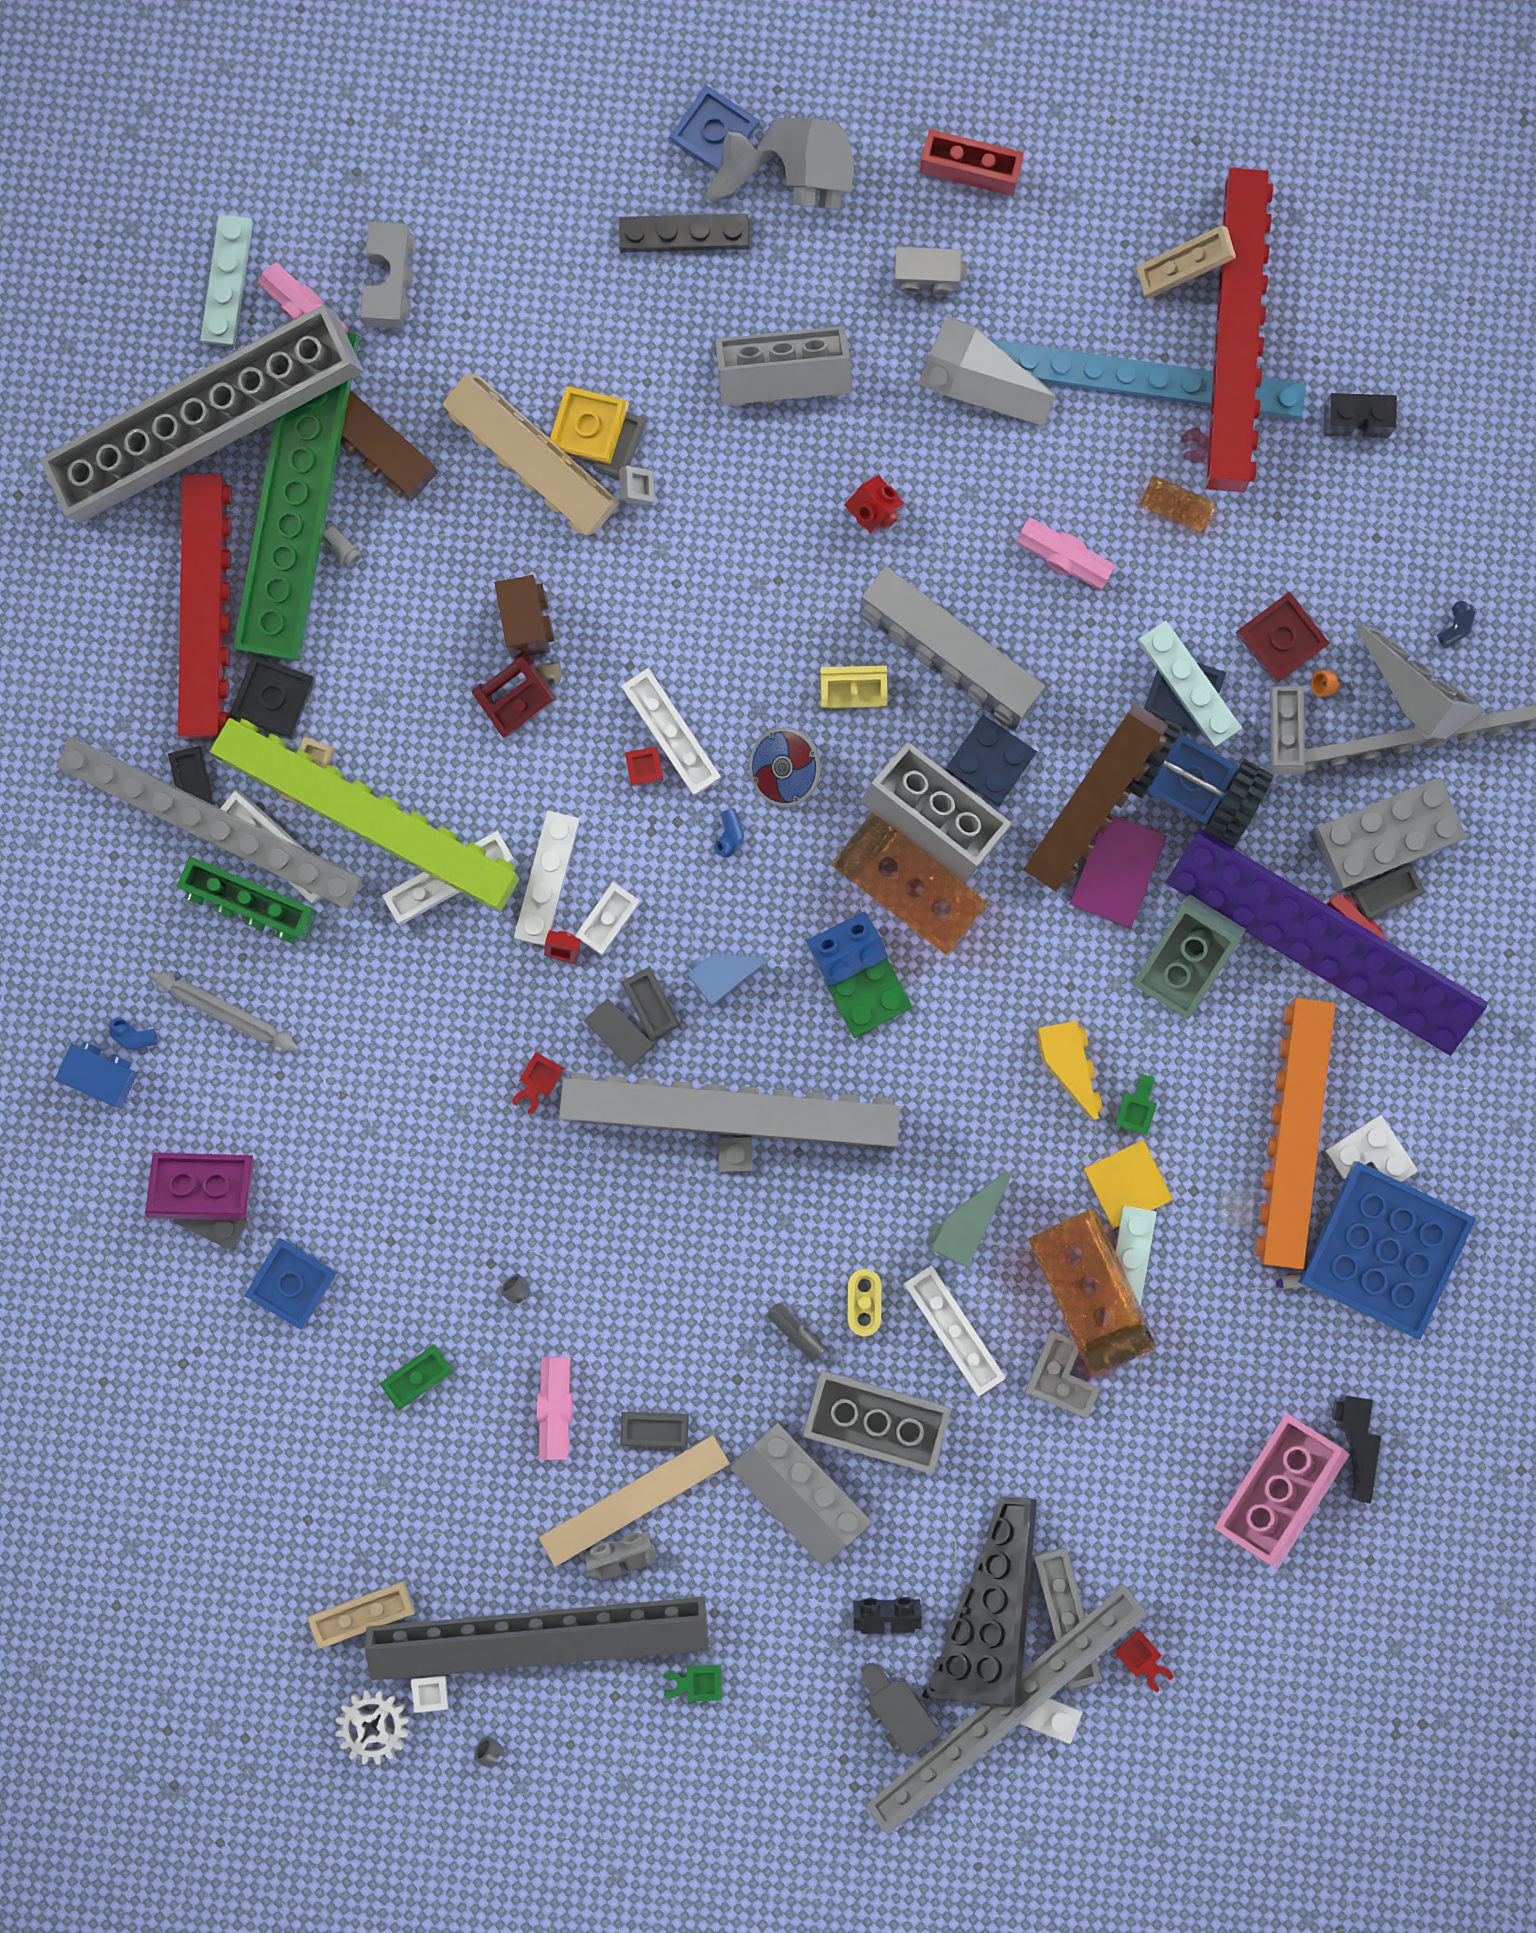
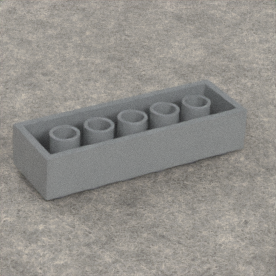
[860,566,1045,728]

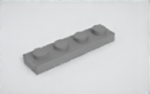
[1033,1547,1102,1690]

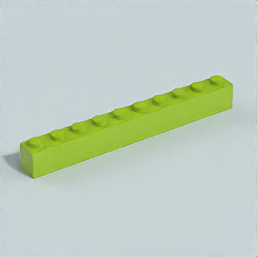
[209,718,520,913]

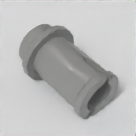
[322,526,362,568]

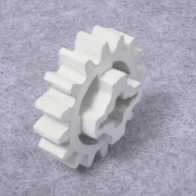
[335,1688,410,1765]

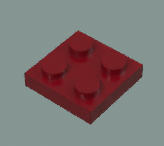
[1236,591,1330,684]

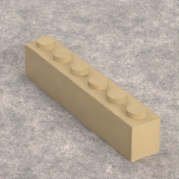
[442,373,621,535]

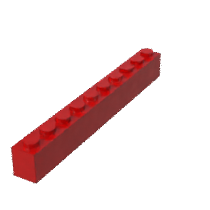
[1206,168,1274,493]

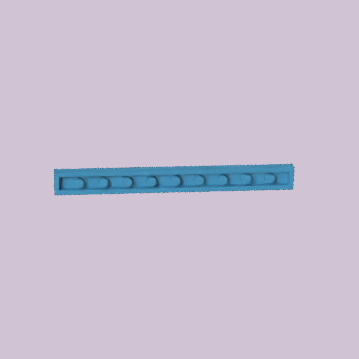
[989,339,1306,420]

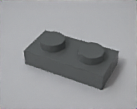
[172,1219,249,1251]

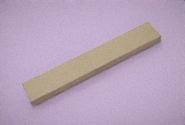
[538,1434,730,1567]

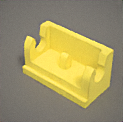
[820,666,888,709]

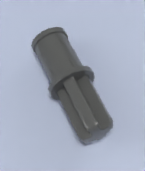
[767,1303,827,1362]

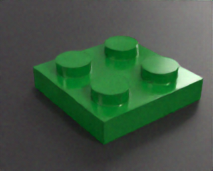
[823,958,913,1038]

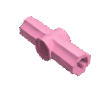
[257,263,348,332]
[1015,517,1116,591]
[537,1357,573,1460]

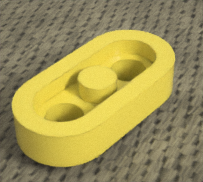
[847,1269,882,1336]

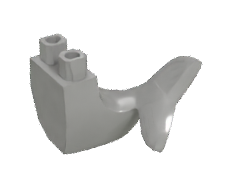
[705,118,854,210]

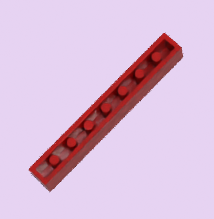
[178,475,233,741]

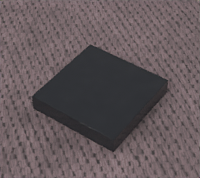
[229,655,316,739]

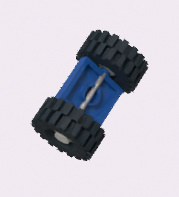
[1127,709,1274,848]

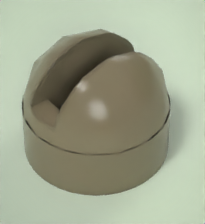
[535,662,562,685]

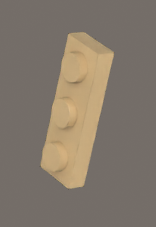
[1136,225,1236,299]
[307,1581,416,1649]

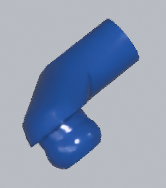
[714,808,744,857]
[109,1018,158,1050]

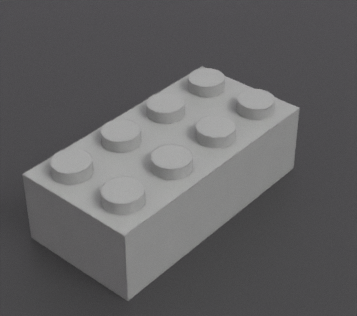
[860,741,1012,884]
[1311,777,1467,892]
[802,1369,952,1475]

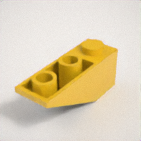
[1036,1020,1103,1121]

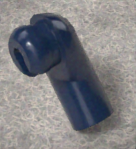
[1437,601,1475,649]

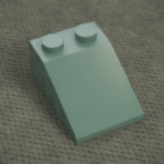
[1132,894,1246,1020]
[926,1172,1012,1267]

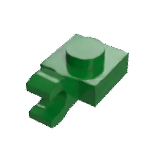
[1114,1074,1157,1135]

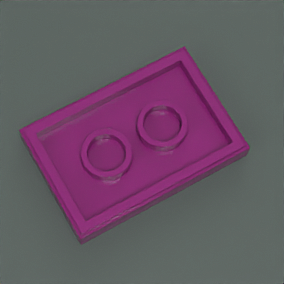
[1069,813,1167,929]
[145,1153,254,1221]

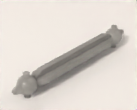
[150,970,299,1054]

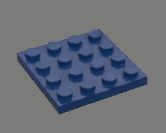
[1298,1160,1476,1340]

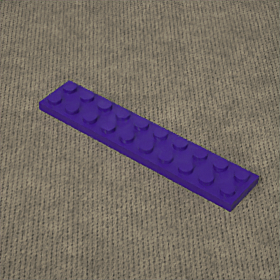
[1165,828,1488,1056]

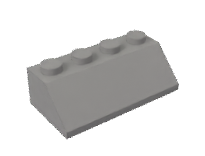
[715,326,852,406]
[729,1421,871,1566]

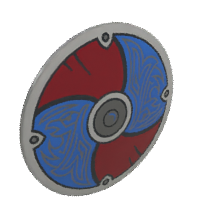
[749,727,821,807]

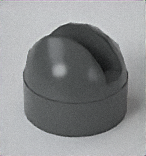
[500,1274,530,1303]
[474,1737,504,1767]

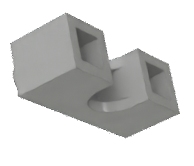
[361,221,416,329]

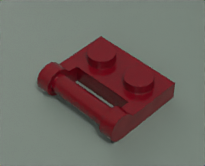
[472,651,557,738]

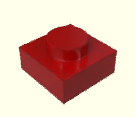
[625,746,664,787]
[544,930,581,965]

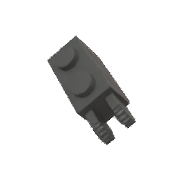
[861,1662,940,1757]

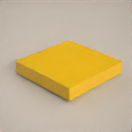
[550,386,629,465]
[1083,1139,1173,1229]

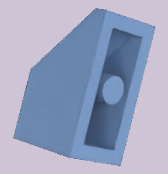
[687,953,764,1007]

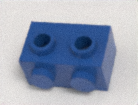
[806,911,888,987]
[54,1041,139,1109]

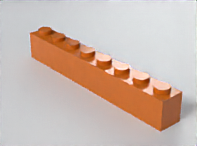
[1254,998,1336,1270]

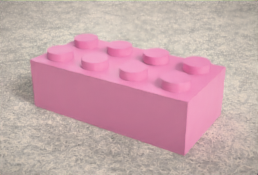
[1214,1413,1350,1570]

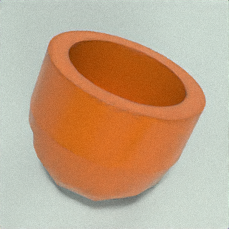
[1311,670,1340,697]

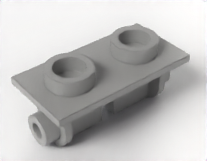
[584,1531,657,1582]

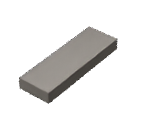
[1270,686,1306,775]

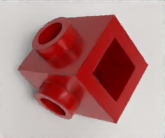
[844,475,905,534]

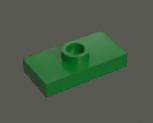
[379,1344,454,1411]

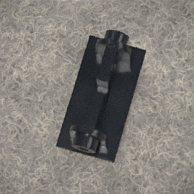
[853,1597,922,1634]

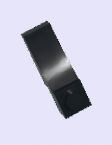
[1332,1394,1381,1504]

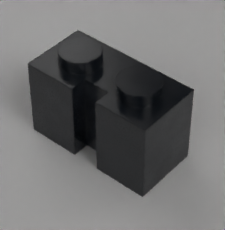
[1324,393,1397,438]

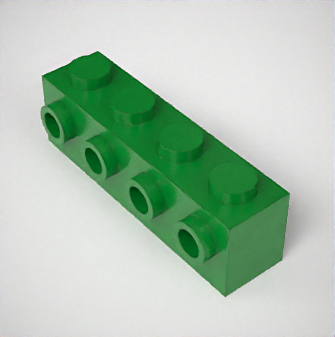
[176,856,318,944]

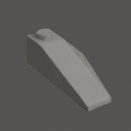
[918,315,1056,426]
[1357,625,1484,739]

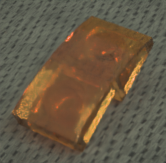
[1139,475,1217,534]

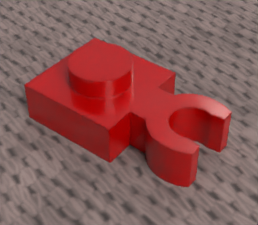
[512,1052,565,1115]
[1113,1628,1173,1692]

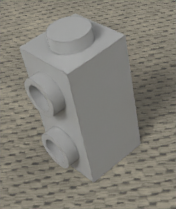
[894,246,967,295]

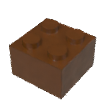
[494,575,555,659]

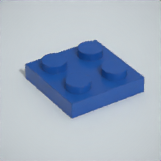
[669,85,760,172]
[244,1238,338,1330]

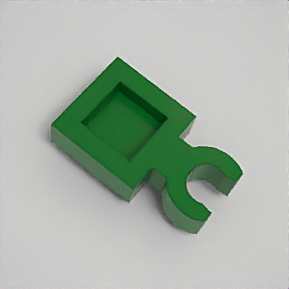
[663,1664,722,1702]

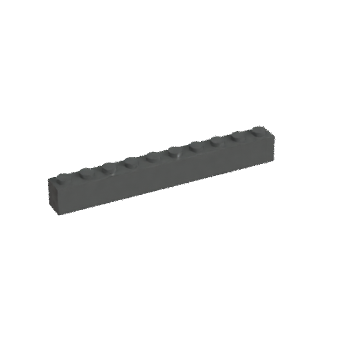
[365,1597,709,1681]

